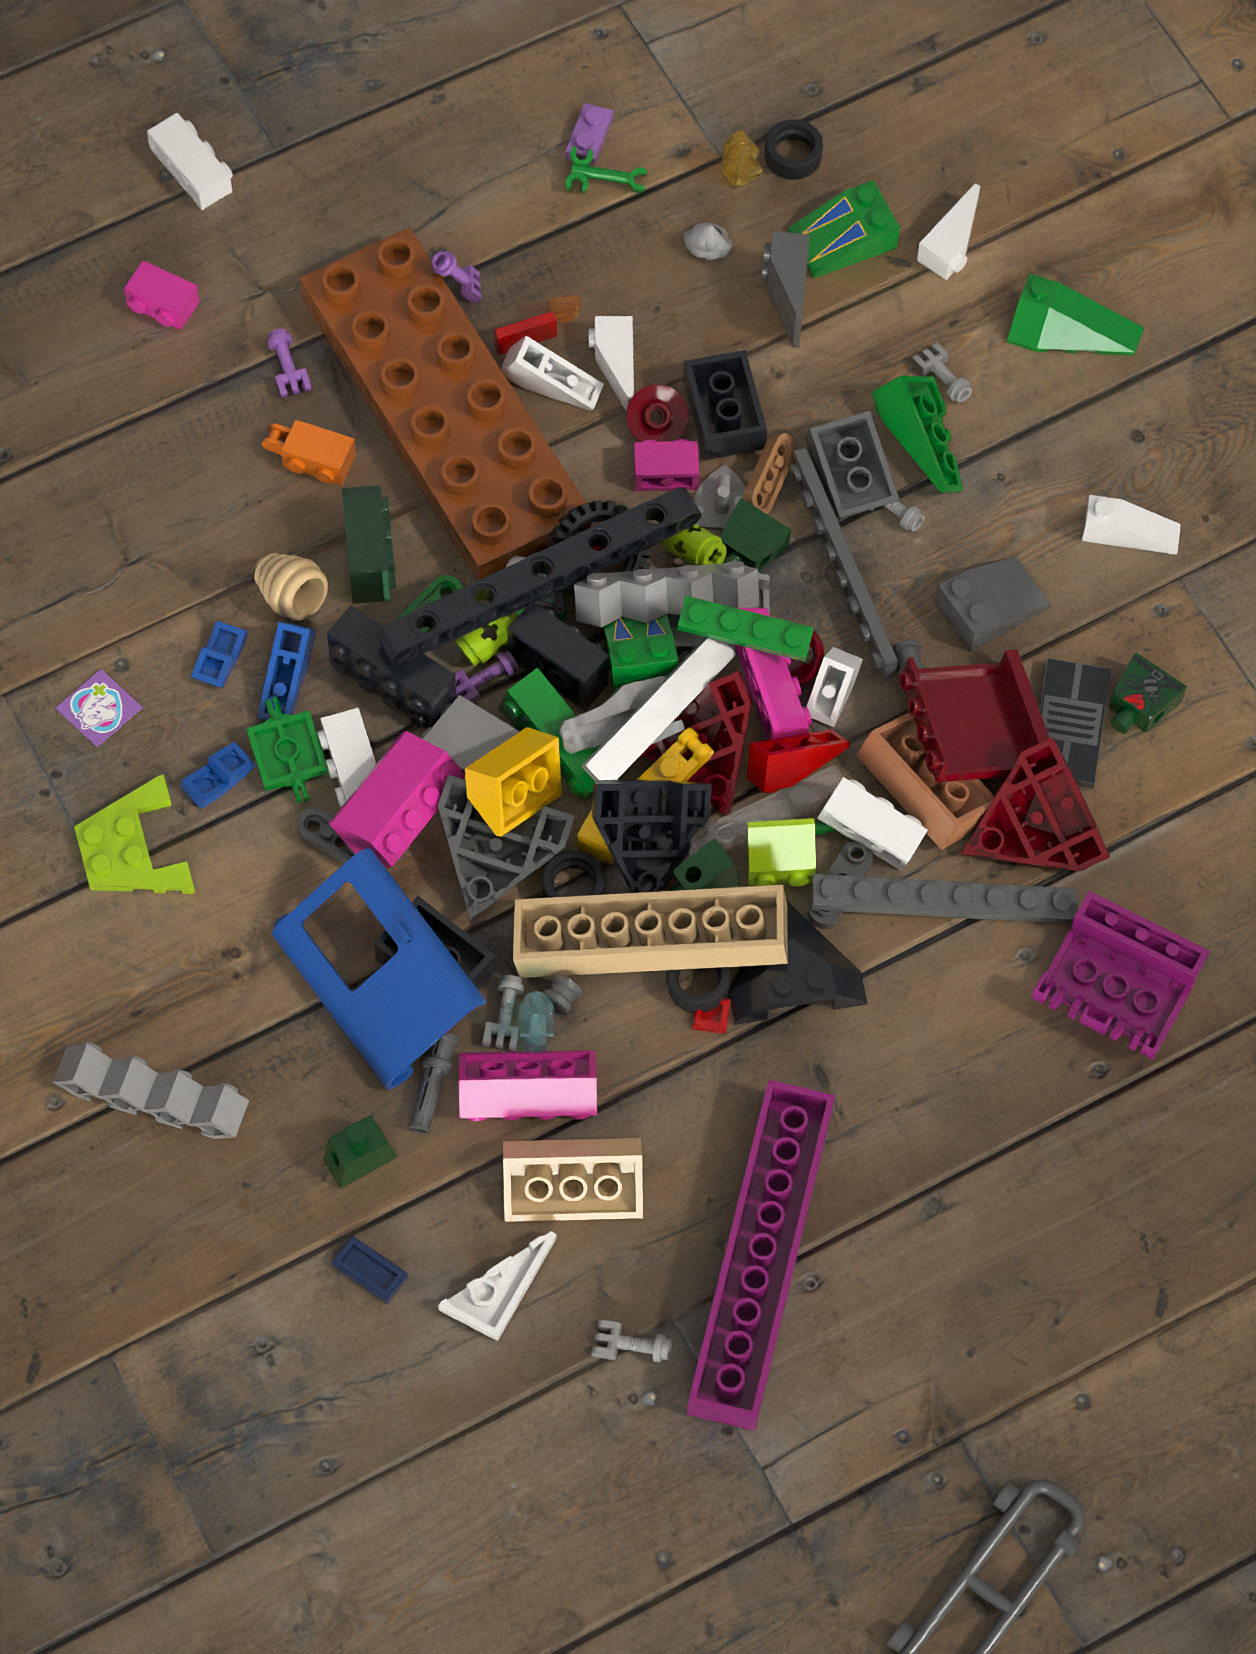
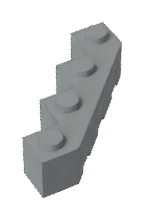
[574,561,759,627]
[53,1042,249,1139]

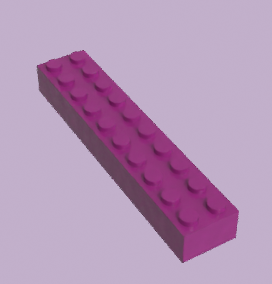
[687,1079,835,1431]

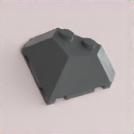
[438,775,575,921]

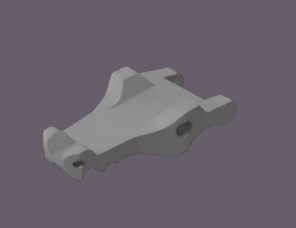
[558,676,685,754]

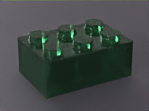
[342,485,396,604]

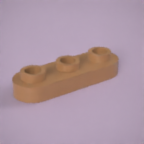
[742,433,796,514]

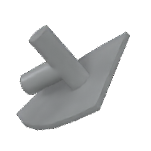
[693,464,746,530]

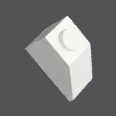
[807,647,863,727]

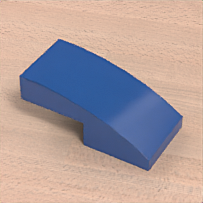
[191,620,248,688]
[181,741,255,809]

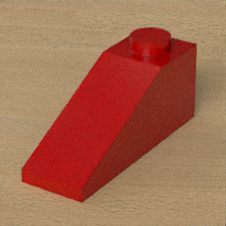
[746,729,850,793]

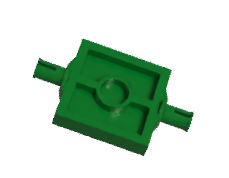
[246,697,328,803]

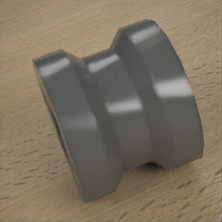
[540,973,582,1016]

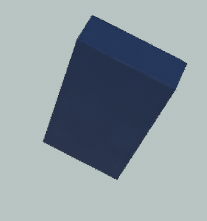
[331,1235,408,1304]

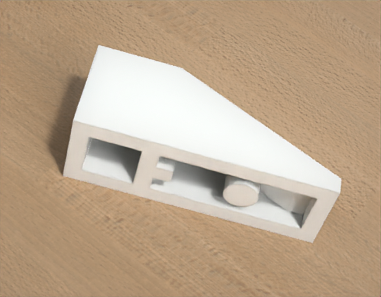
[917,183,980,280]
[589,316,634,410]
[501,336,604,411]
[1082,495,1181,555]

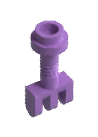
[432,251,481,303]
[267,329,312,398]
[455,651,518,703]

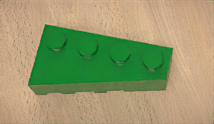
[498,668,600,801]

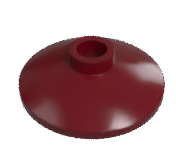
[626,384,689,442]

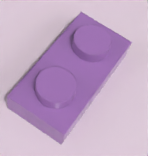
[566,103,613,166]

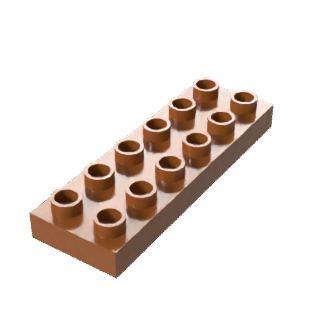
[299,227,591,581]

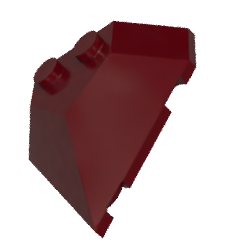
[640,671,752,817]
[961,737,1110,871]

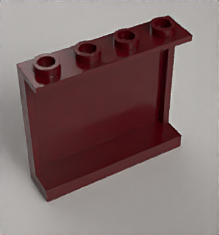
[899,650,1049,783]

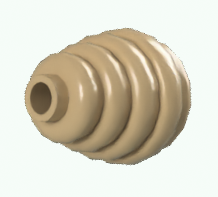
[254,553,328,621]

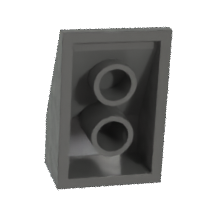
[762,231,810,347]
[805,410,900,519]
[935,557,1051,652]

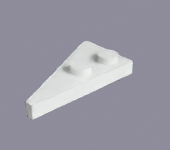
[438,1231,557,1341]

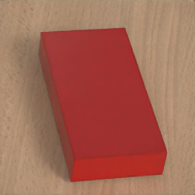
[494,311,557,355]

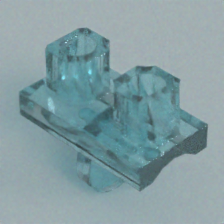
[519,991,554,1052]

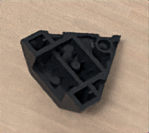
[592,780,712,893]
[729,900,867,1025]

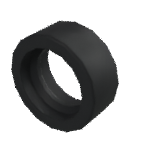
[765,119,823,180]
[542,851,605,898]
[666,967,731,1013]

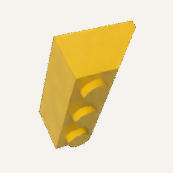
[465,727,562,837]

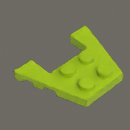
[74,774,195,894]

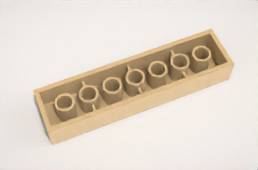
[513,885,788,978]

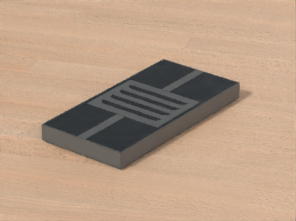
[1039,658,1112,789]

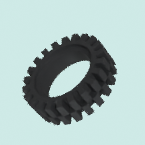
[548,500,652,595]

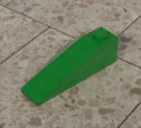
[1006,273,1144,356]
[871,376,963,493]

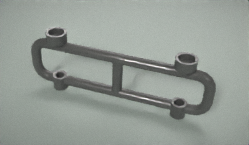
[887,1479,1085,1654]

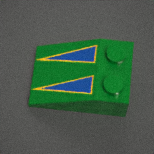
[788,180,900,279]
[602,614,678,692]

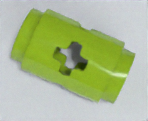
[661,524,726,566]
[454,612,518,666]

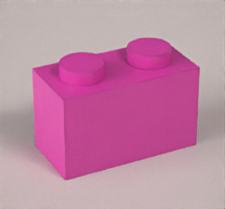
[124,261,200,330]
[634,439,699,491]

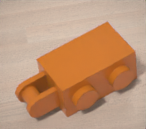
[262,419,356,486]

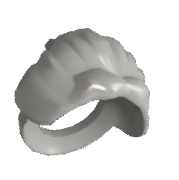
[683,223,733,260]

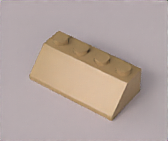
[503,1138,643,1222]

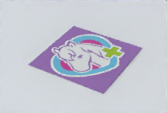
[55,669,143,747]

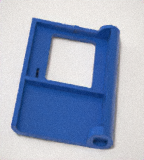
[272,848,487,1090]

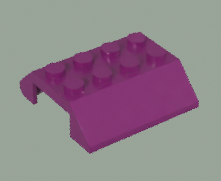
[1031,891,1210,1060]

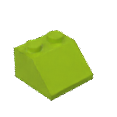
[745,818,816,887]

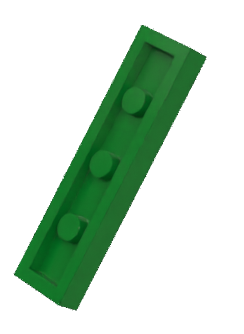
[677,596,814,662]

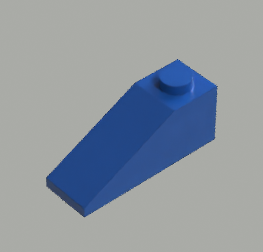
[257,622,317,720]

